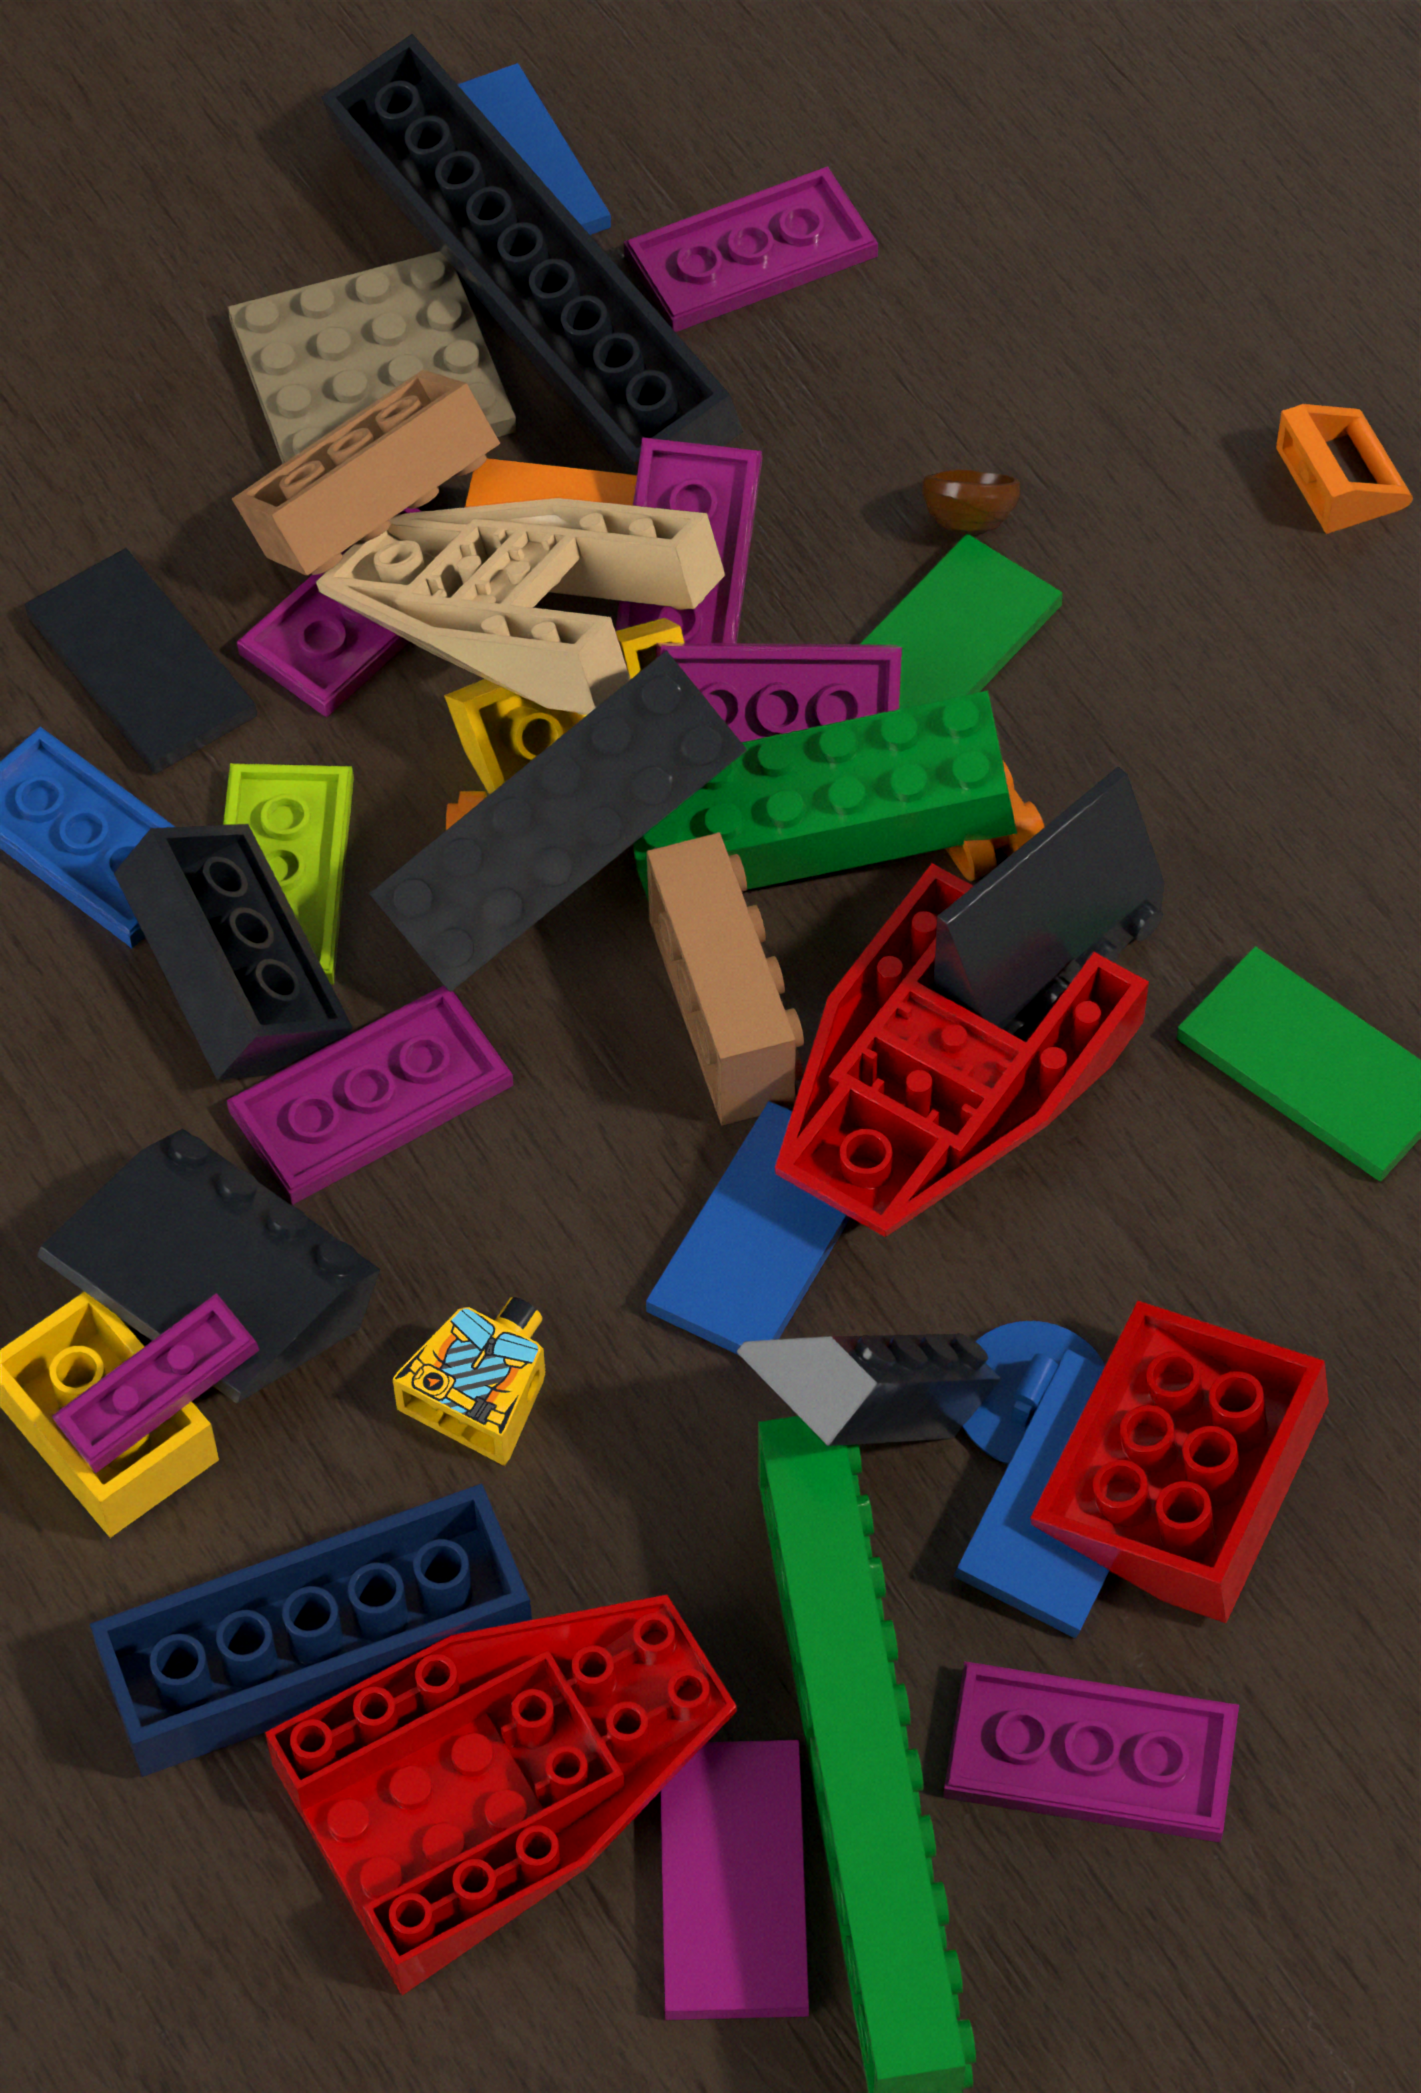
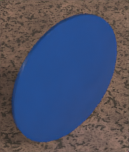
[962,1321,1105,1465]

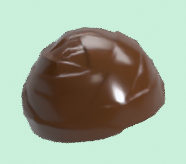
[922,469,1021,535]

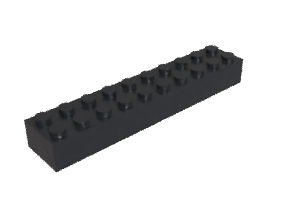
[321,34,743,475]

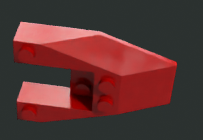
[775,863,1149,1237]

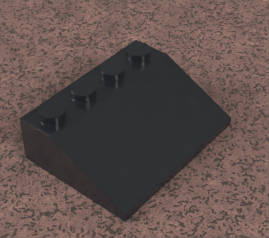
[933,767,1165,1041]
[37,1128,380,1403]

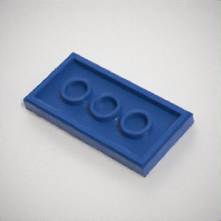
[457,63,611,235]
[0,727,175,948]
[646,1101,851,1356]
[953,1349,1109,1639]

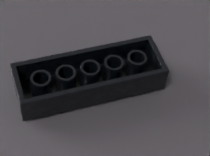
[369,650,747,992]

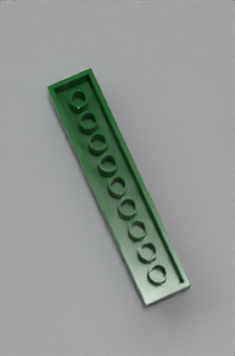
[758,1416,976,2093]

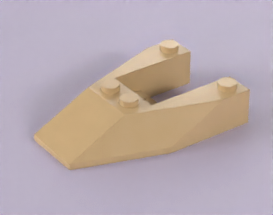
[316,498,725,715]

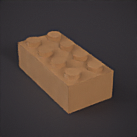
[232,370,500,575]
[647,832,804,1126]

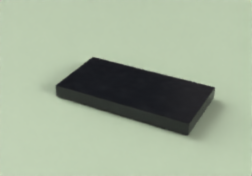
[25,548,257,774]

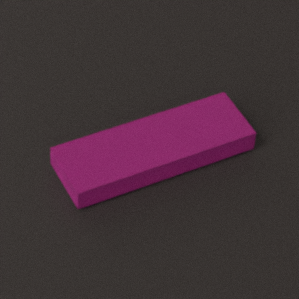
[52,1293,260,1474]

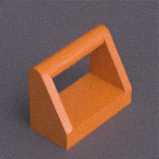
[1276,404,1413,534]

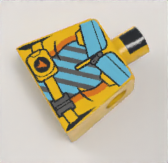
[393,1297,545,1466]

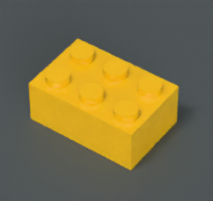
[0,1291,219,1538]

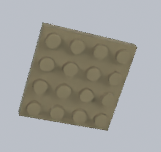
[228,251,517,464]

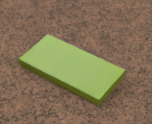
[223,763,354,985]

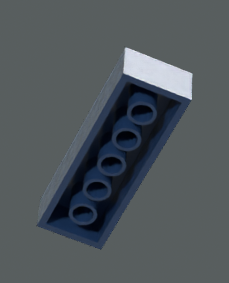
[90,1483,532,1777]

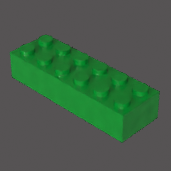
[633,690,1017,902]

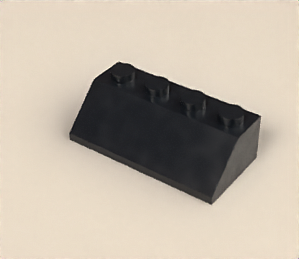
[114,824,353,1080]
[737,1333,1001,1446]

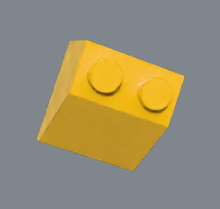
[444,679,587,795]

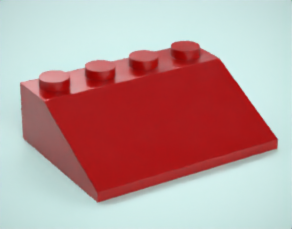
[1030,1301,1329,1623]

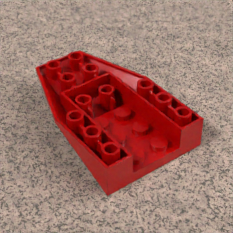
[265,1595,737,1996]

